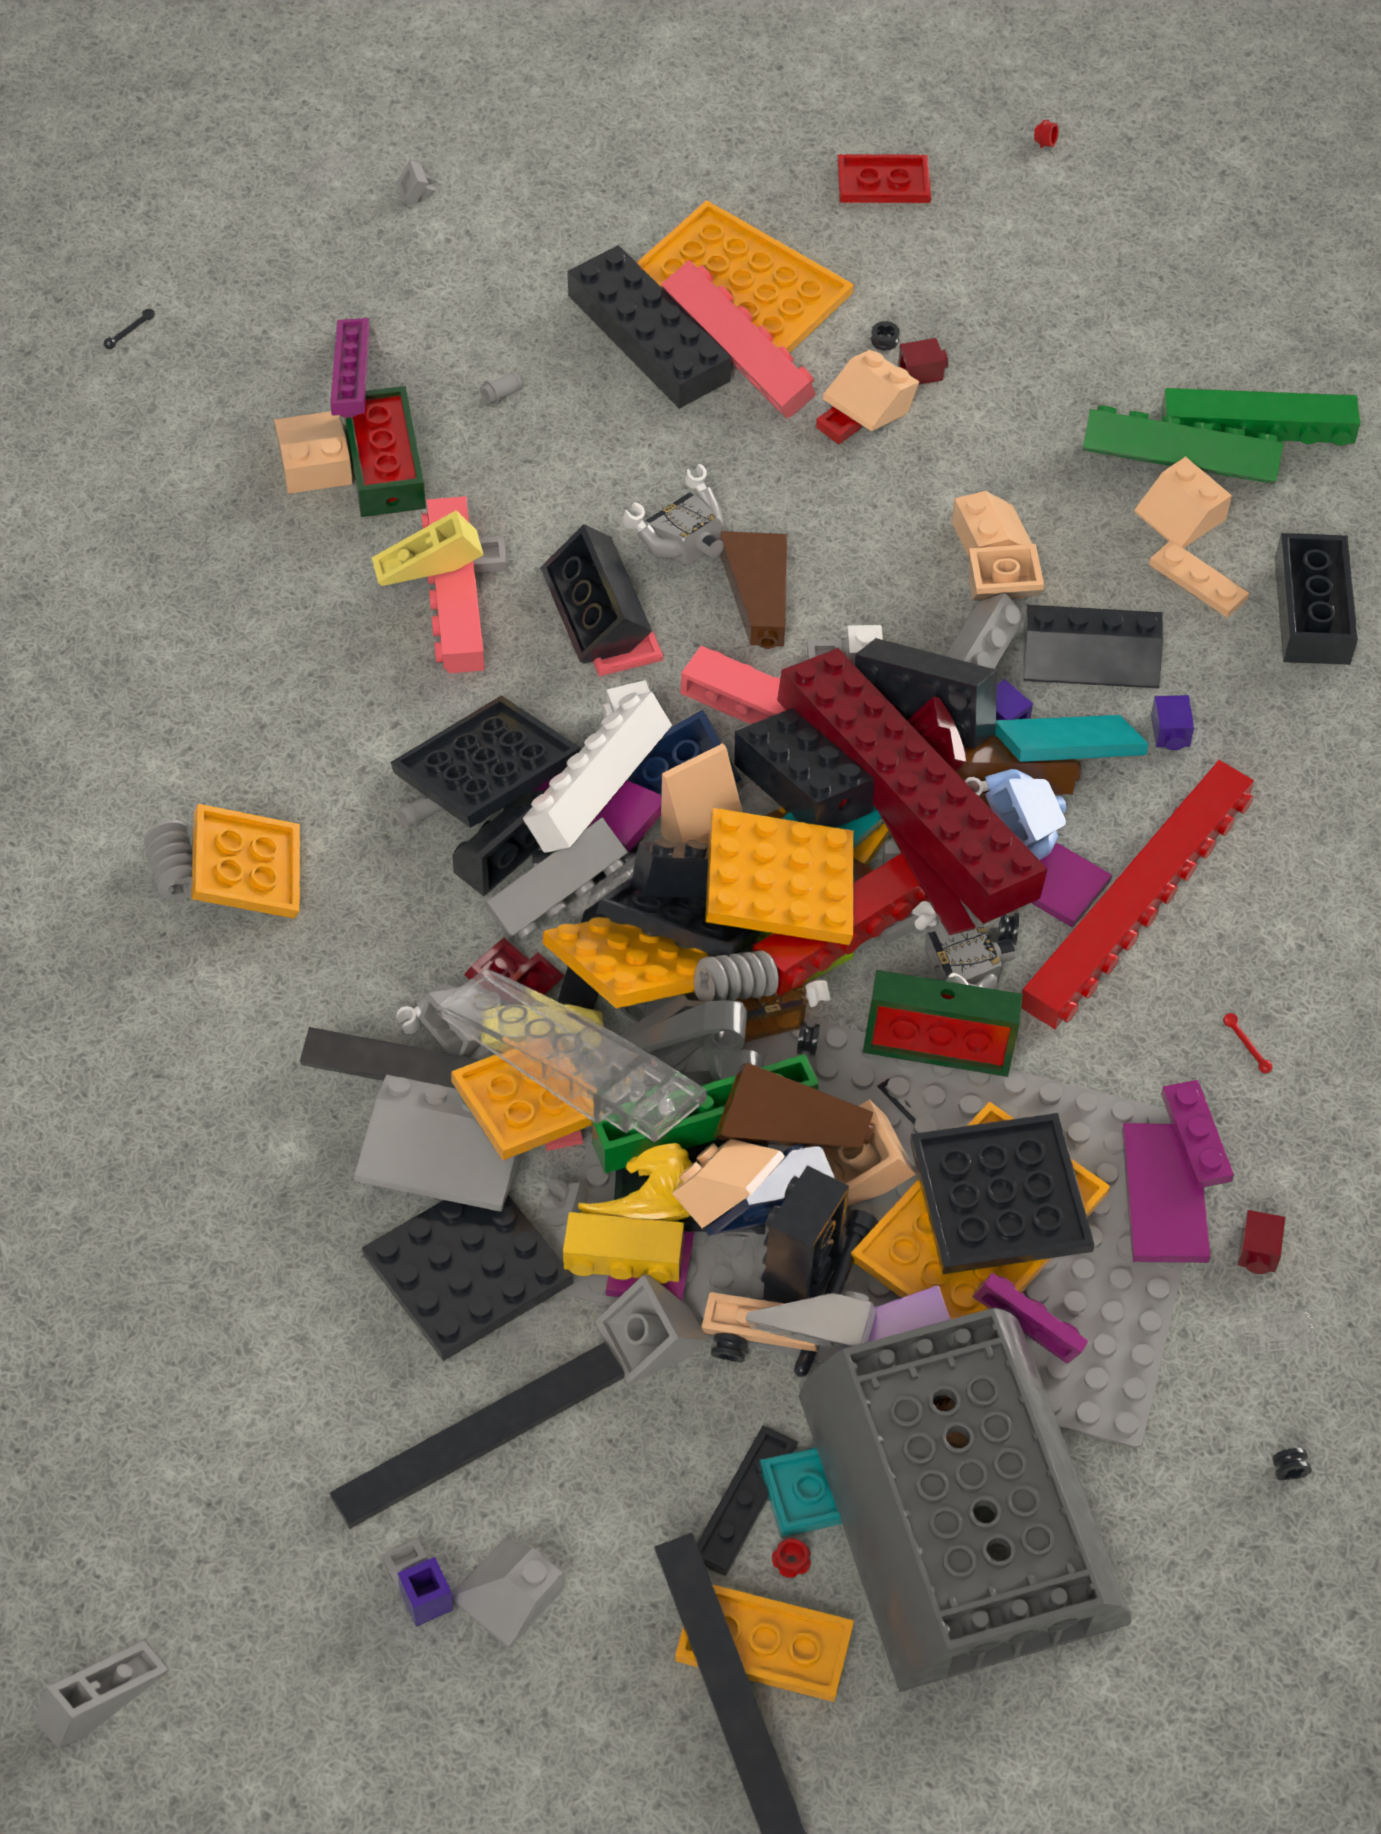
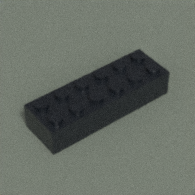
[568,245,731,409]

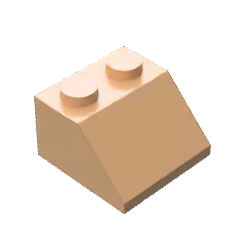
[822,350,919,431]
[1134,457,1232,548]
[952,491,1032,557]
[969,544,1044,601]
[672,1139,785,1228]

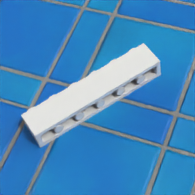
[523,691,672,853]

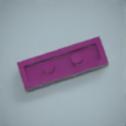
[1161,1080,1234,1189]
[972,1273,1088,1364]

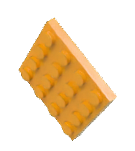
[706,808,853,945]
[542,917,709,1008]

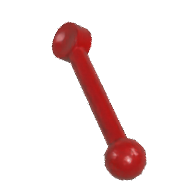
[1223,1013,1273,1074]

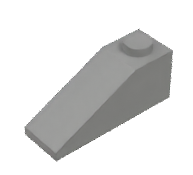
[746,1291,876,1351]
[33,1641,168,1749]

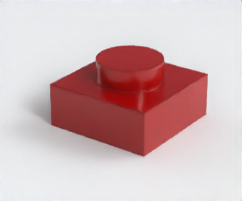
[816,407,861,445]

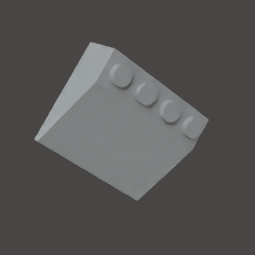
[354,1075,523,1212]

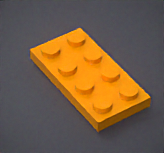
[675,1584,854,1702]

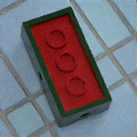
[344,386,426,517]
[862,970,1023,1077]

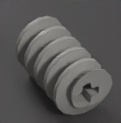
[144,820,193,900]
[694,951,778,1002]

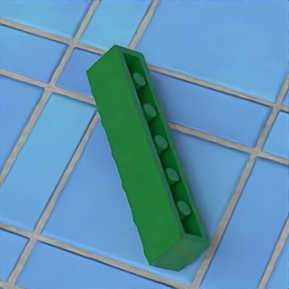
[1161,388,1360,446]
[1083,405,1284,484]
[592,1054,819,1174]

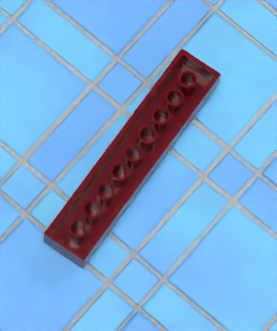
[777,648,1048,924]

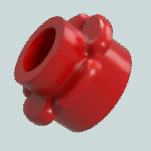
[1034,119,1059,149]
[772,1538,811,1578]

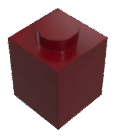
[898,338,949,385]
[1237,1210,1286,1274]

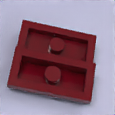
[907,696,967,771]
[464,937,565,1008]

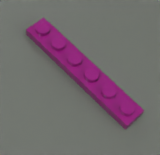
[330,318,370,418]

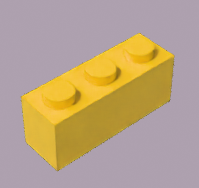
[563,1212,684,1283]

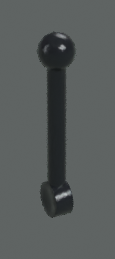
[103,309,155,349]

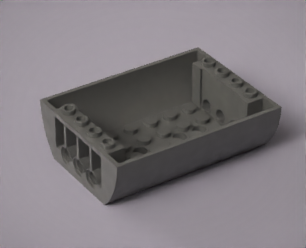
[799,1308,1131,1692]

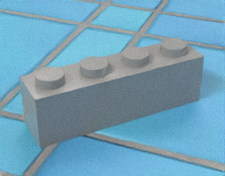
[945,593,1026,669]
[484,818,628,939]

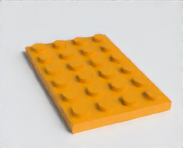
[636,200,854,353]
[851,1101,1110,1319]

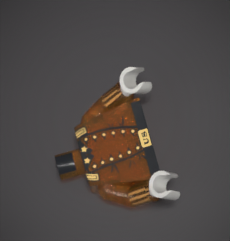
[725,980,831,1042]

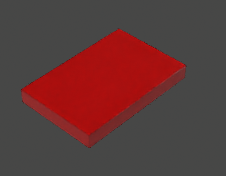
[837,154,931,203]

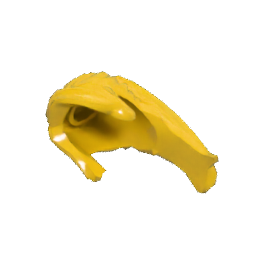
[578,1143,692,1222]

